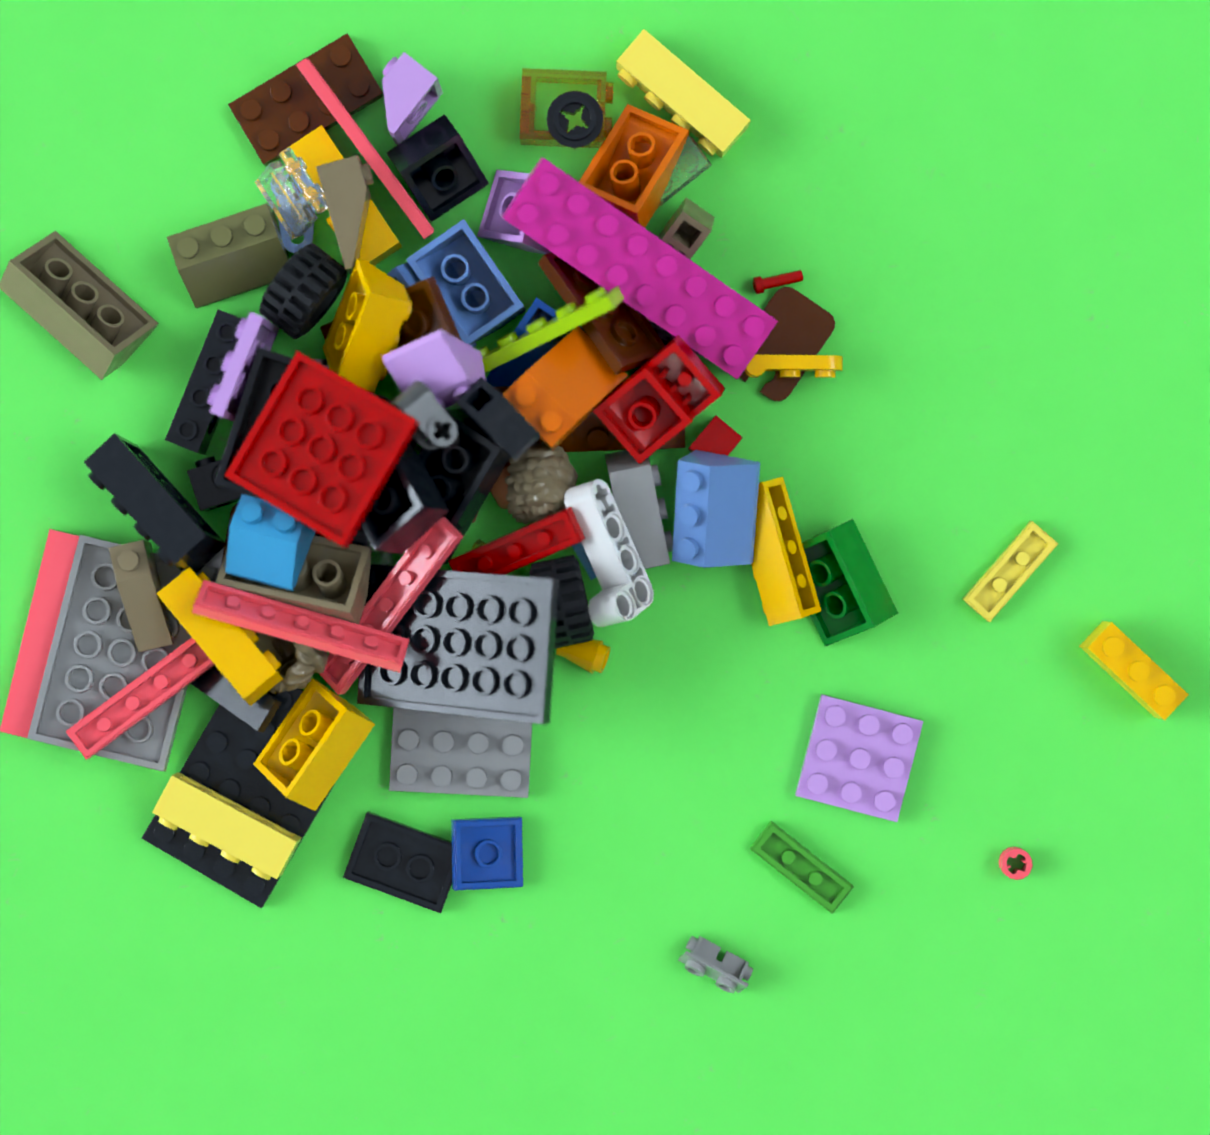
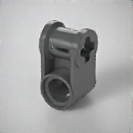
[390,381,458,450]

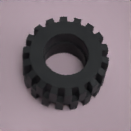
[259,243,348,339]
[530,555,594,649]

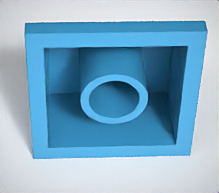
[225,494,316,591]

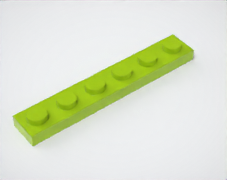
[478,286,624,373]

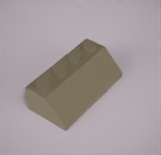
[0,231,158,380]
[215,536,372,624]

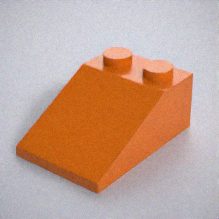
[579,104,689,228]
[503,326,628,451]

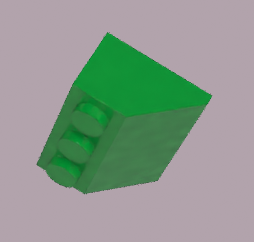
[802,519,898,647]

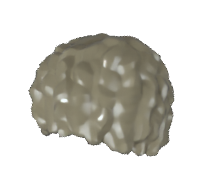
[505,442,578,524]
[255,632,329,694]

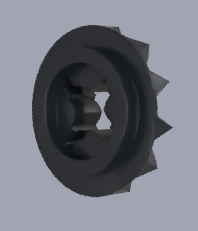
[547,91,603,149]

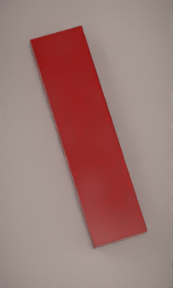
[448,506,586,575]

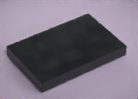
[343,811,452,913]

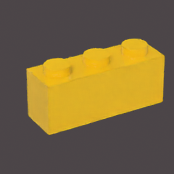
[1079,621,1189,720]

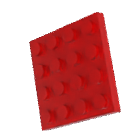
[225,351,420,548]

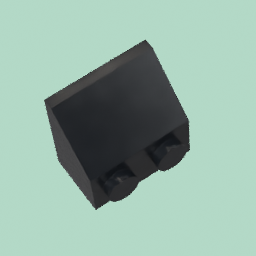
[386,114,489,222]

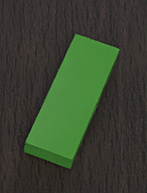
[750,821,854,914]

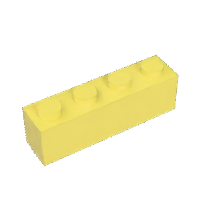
[616,29,751,158]
[152,772,302,880]

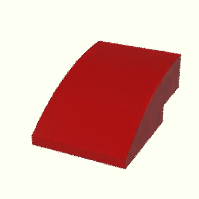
[593,335,725,464]

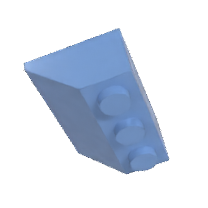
[406,219,526,345]
[672,450,760,568]

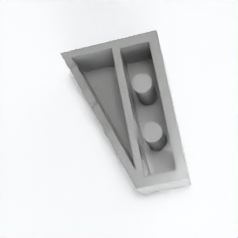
[604,450,673,569]

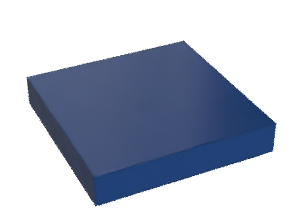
[451,816,523,891]

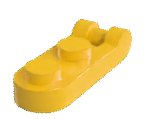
[744,355,843,378]

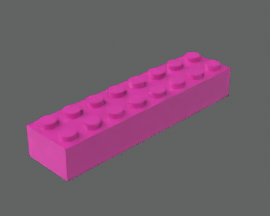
[502,156,778,380]

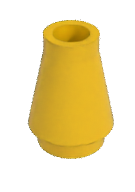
[556,640,610,674]

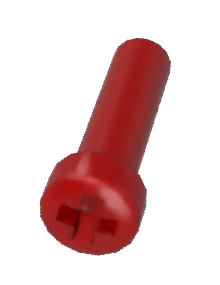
[753,270,803,294]

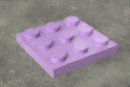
[208,312,280,422]
[795,694,924,822]

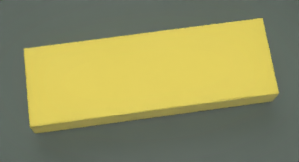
[962,521,1058,622]

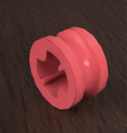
[998,846,1033,880]

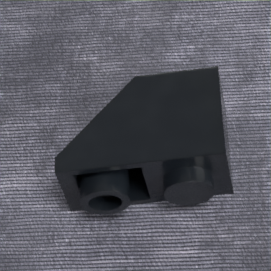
[456,377,541,461]

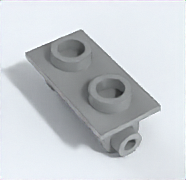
[678,936,753,993]

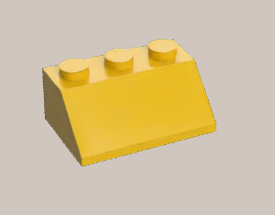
[323,258,412,393]
[253,678,375,811]

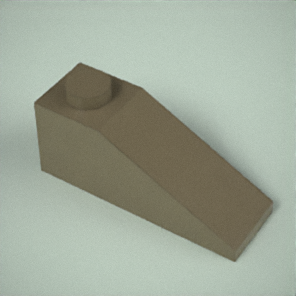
[316,155,374,274]
[658,198,715,259]
[108,540,174,652]

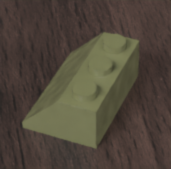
[167,203,290,308]

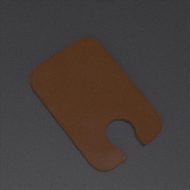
[739,287,835,401]

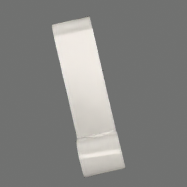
[564,479,654,628]

